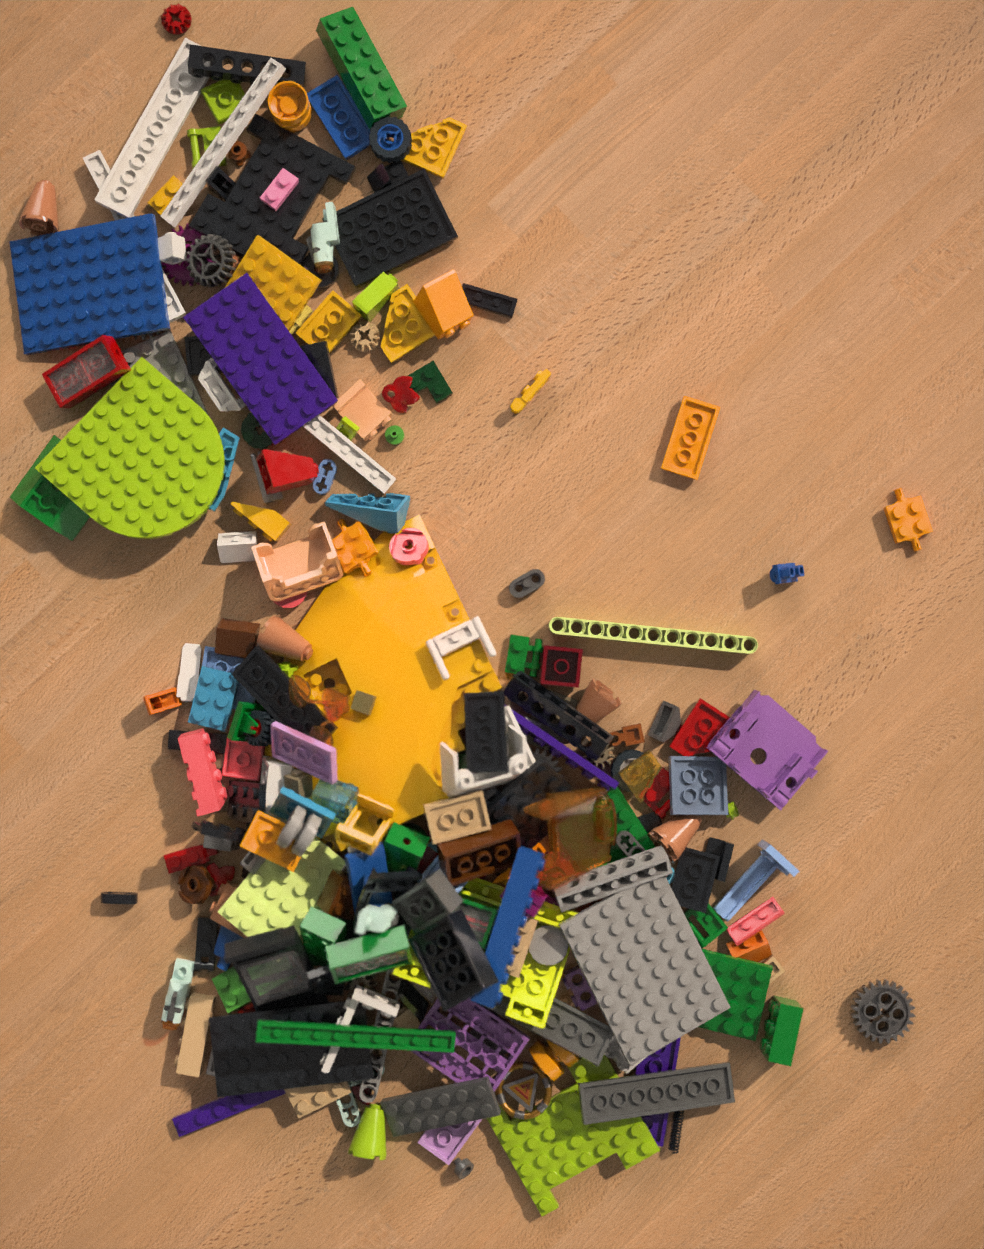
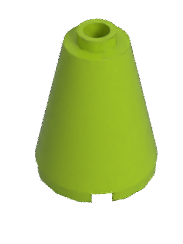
[348,1103,387,1160]

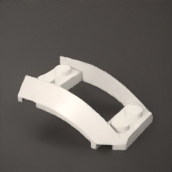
[198,358,246,411]

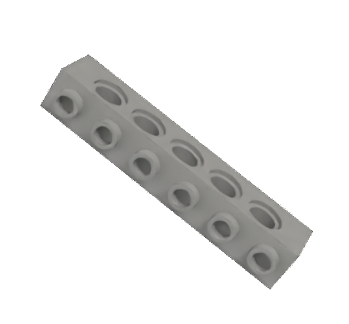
[552,845,673,912]

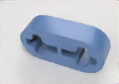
[313,459,337,495]

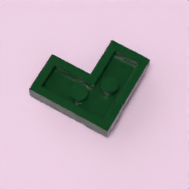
[407,360,453,404]

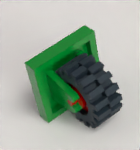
[227,701,276,746]

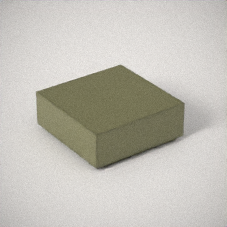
[351,690,376,715]

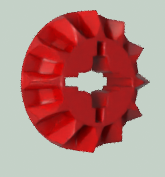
[161,3,192,35]

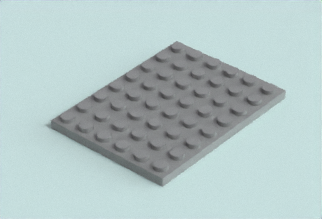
[558,876,731,1066]

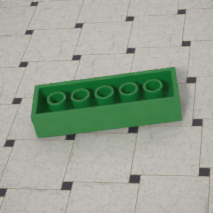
[316,7,407,130]

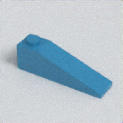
[209,428,240,512]
[325,493,411,534]

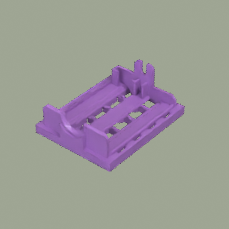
[410,998,530,1092]

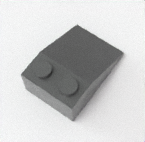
[392,868,463,934]

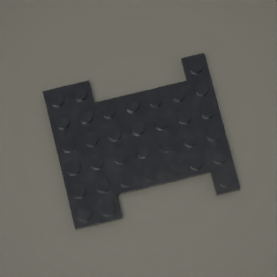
[189,114,356,264]

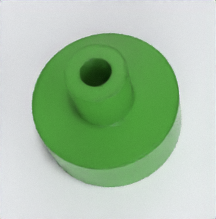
[385,425,404,445]

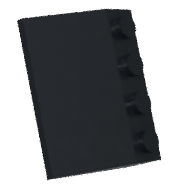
[408,909,499,1012]

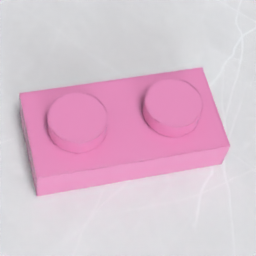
[260,168,299,211]

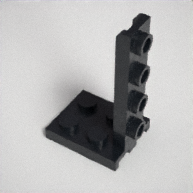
[192,820,250,879]

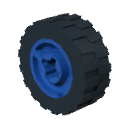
[369,116,412,163]

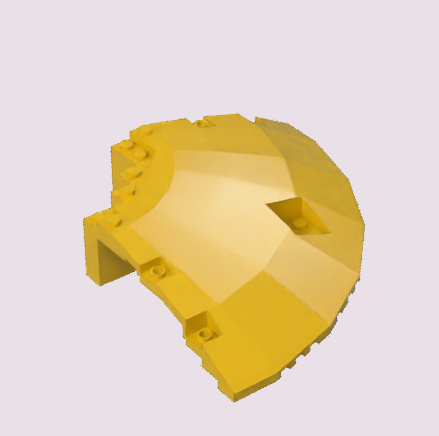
[265,515,502,853]

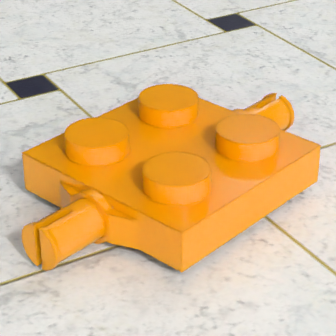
[883,488,933,552]
[332,519,378,577]

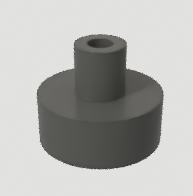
[454,1158,474,1179]

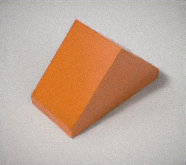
[143,687,182,715]

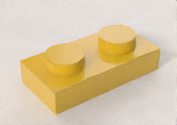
[147,175,182,216]

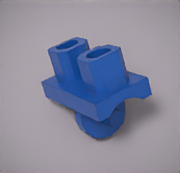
[770,562,805,584]

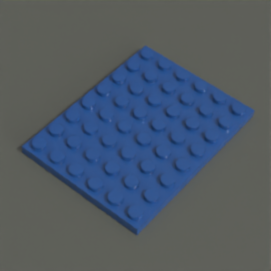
[9,213,170,355]

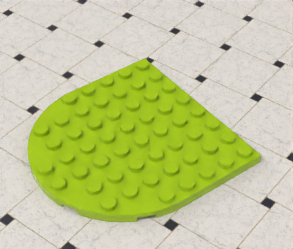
[35,357,225,539]

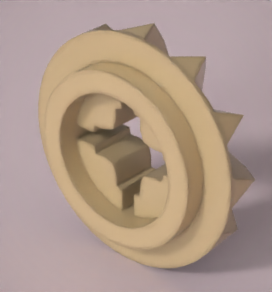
[350,321,380,352]

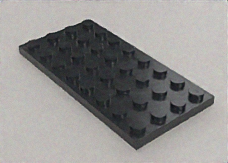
[209,1000,374,1097]

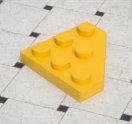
[401,117,467,179]
[380,284,435,364]

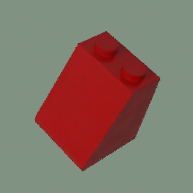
[256,449,319,495]

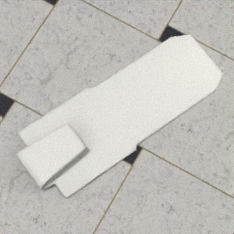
[176,643,202,702]

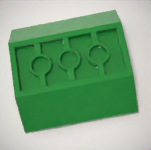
[10,435,90,541]

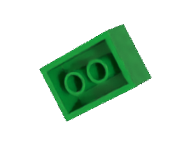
[760,995,804,1066]

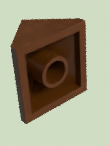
[215,618,261,659]

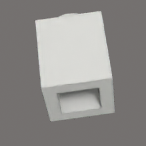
[157,232,186,265]

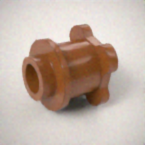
[228,141,251,167]

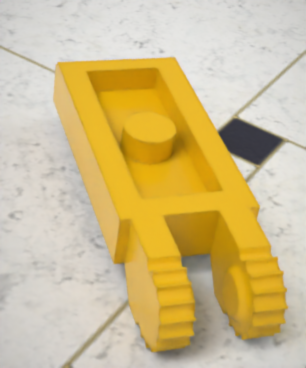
[510,369,551,414]

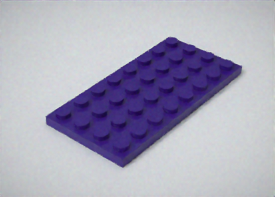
[183,273,338,446]

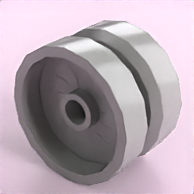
[276,805,322,857]

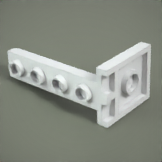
[320,984,400,1073]

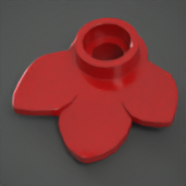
[382,376,420,413]
[206,862,235,897]

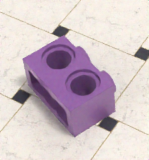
[563,965,597,1011]

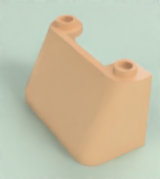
[251,521,343,601]

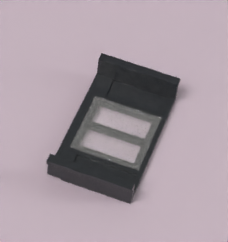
[224,925,328,1011]

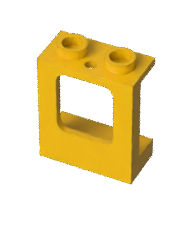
[336,793,394,856]

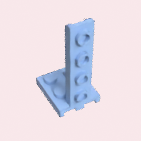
[713,839,799,922]

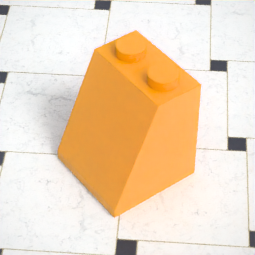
[413,269,474,340]

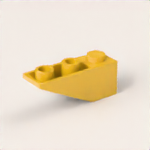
[231,502,292,542]

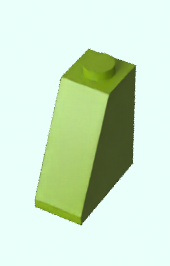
[352,272,399,322]

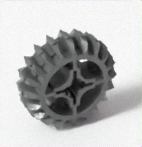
[186,234,237,288]

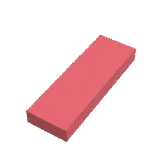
[726,897,785,946]

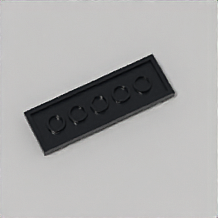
[232,646,338,743]

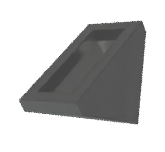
[648,700,682,742]

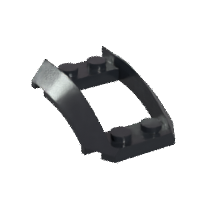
[353,865,423,939]

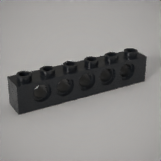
[188,44,306,88]
[504,670,614,761]

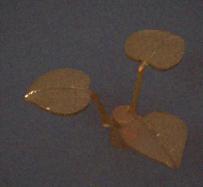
[289,675,350,747]

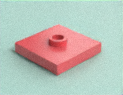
[222,738,265,782]

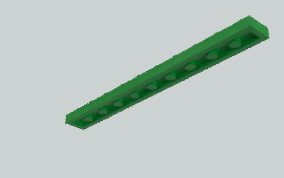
[255,1020,456,1053]

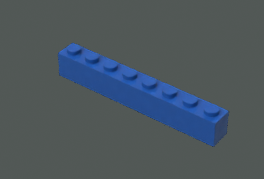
[471,846,546,1009]

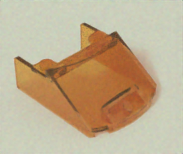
[524,787,617,890]

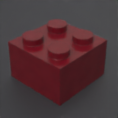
[540,645,583,688]

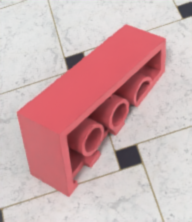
[178,728,228,817]

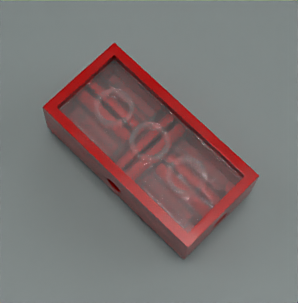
[42,335,131,409]

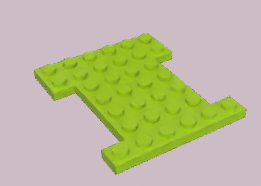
[486,1054,660,1217]

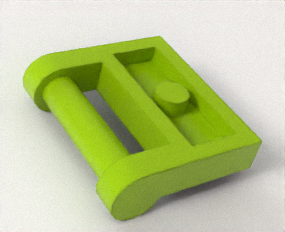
[187,126,227,169]

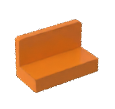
[726,930,772,962]

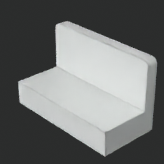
[217,531,258,563]

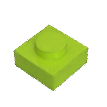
[336,416,360,441]

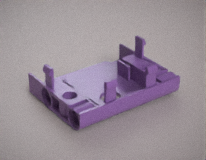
[707,690,828,810]

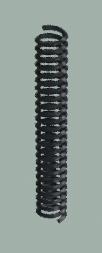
[668,1110,685,1154]

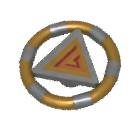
[496,1061,552,1120]

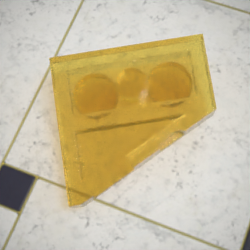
[618,750,662,803]

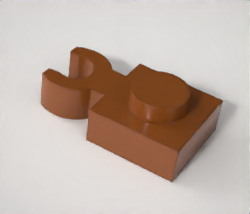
[610,723,645,746]

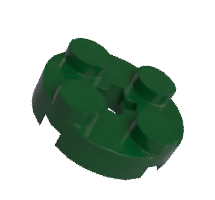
[241,412,274,450]

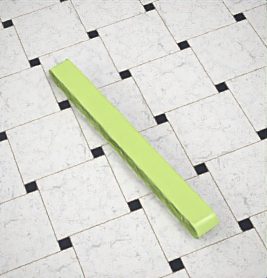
[548,617,758,654]

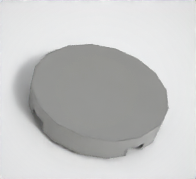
[529,925,568,966]

